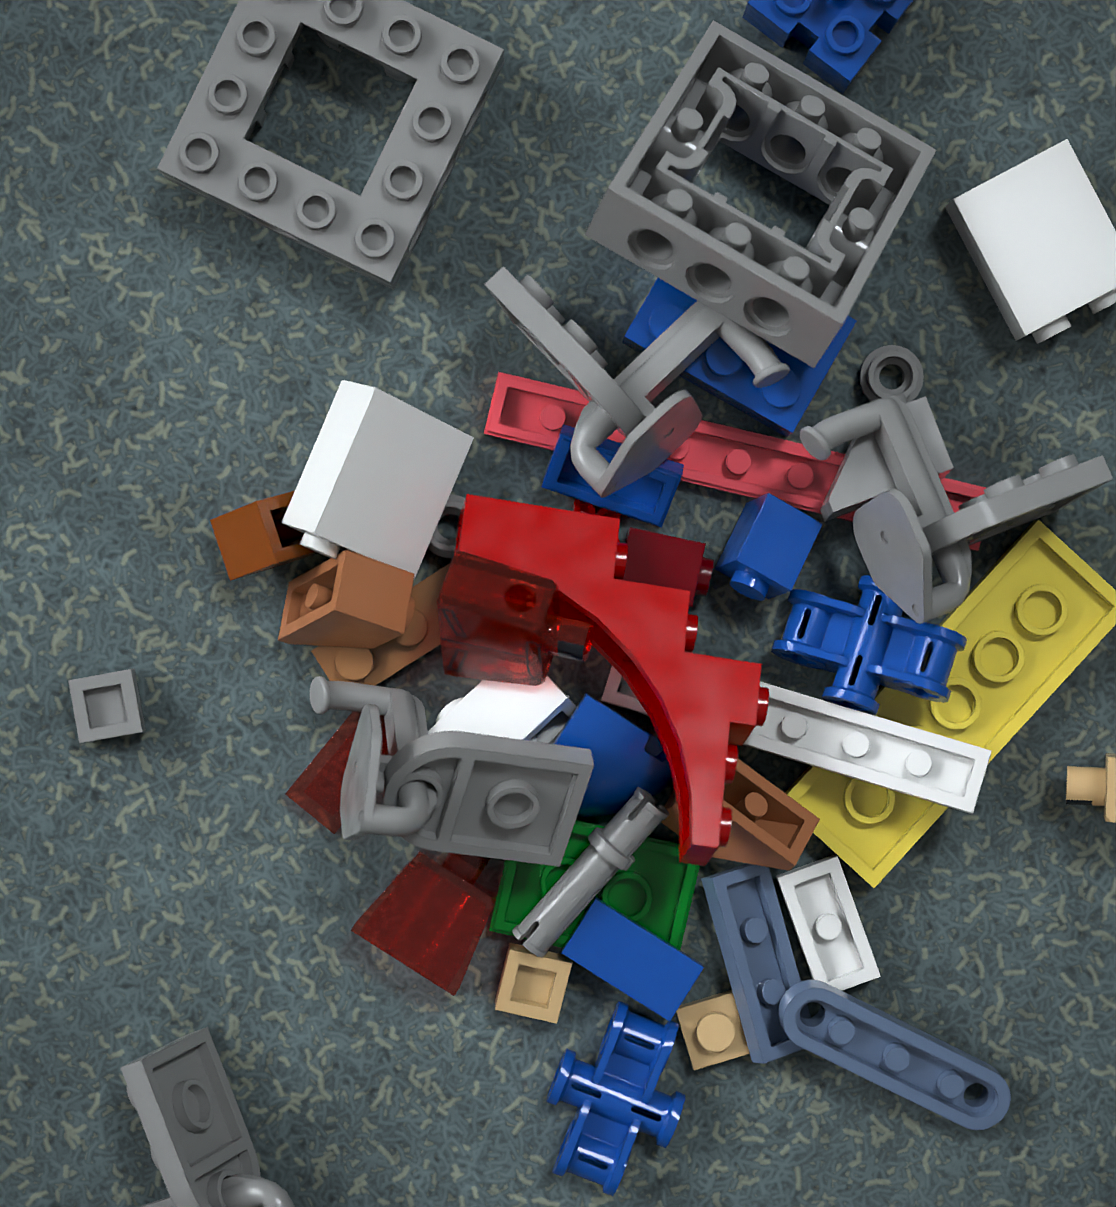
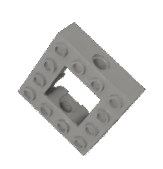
[157,0,505,290]
[585,20,937,368]

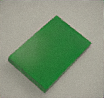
[489,819,700,950]

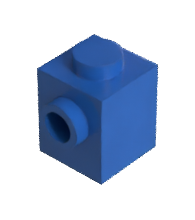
[715,493,823,601]

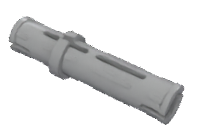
[512,787,669,958]

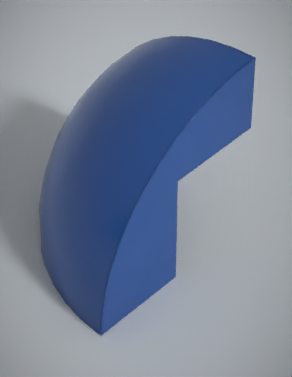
[553,693,673,817]

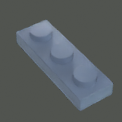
[701,863,811,1064]

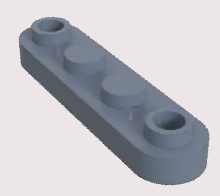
[778,980,1011,1130]

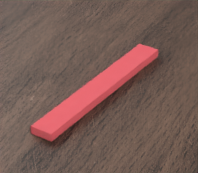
[484,372,986,551]

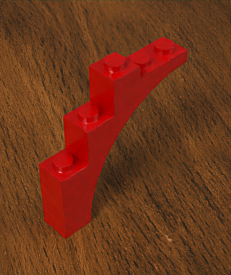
[451,494,769,866]

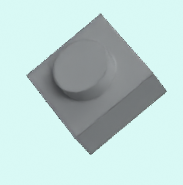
[68,668,146,743]

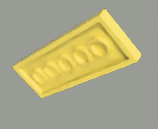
[785,520,1116,888]

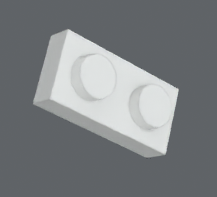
[776,854,881,991]

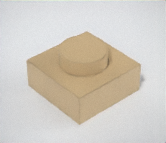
[495,943,572,1024]
[676,990,750,1070]

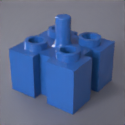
[742,0,915,94]

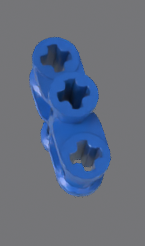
[771,575,967,716]
[546,1001,685,1196]

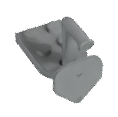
[484,266,790,498]
[800,397,1113,624]
[310,676,594,867]
[120,1027,295,1207]

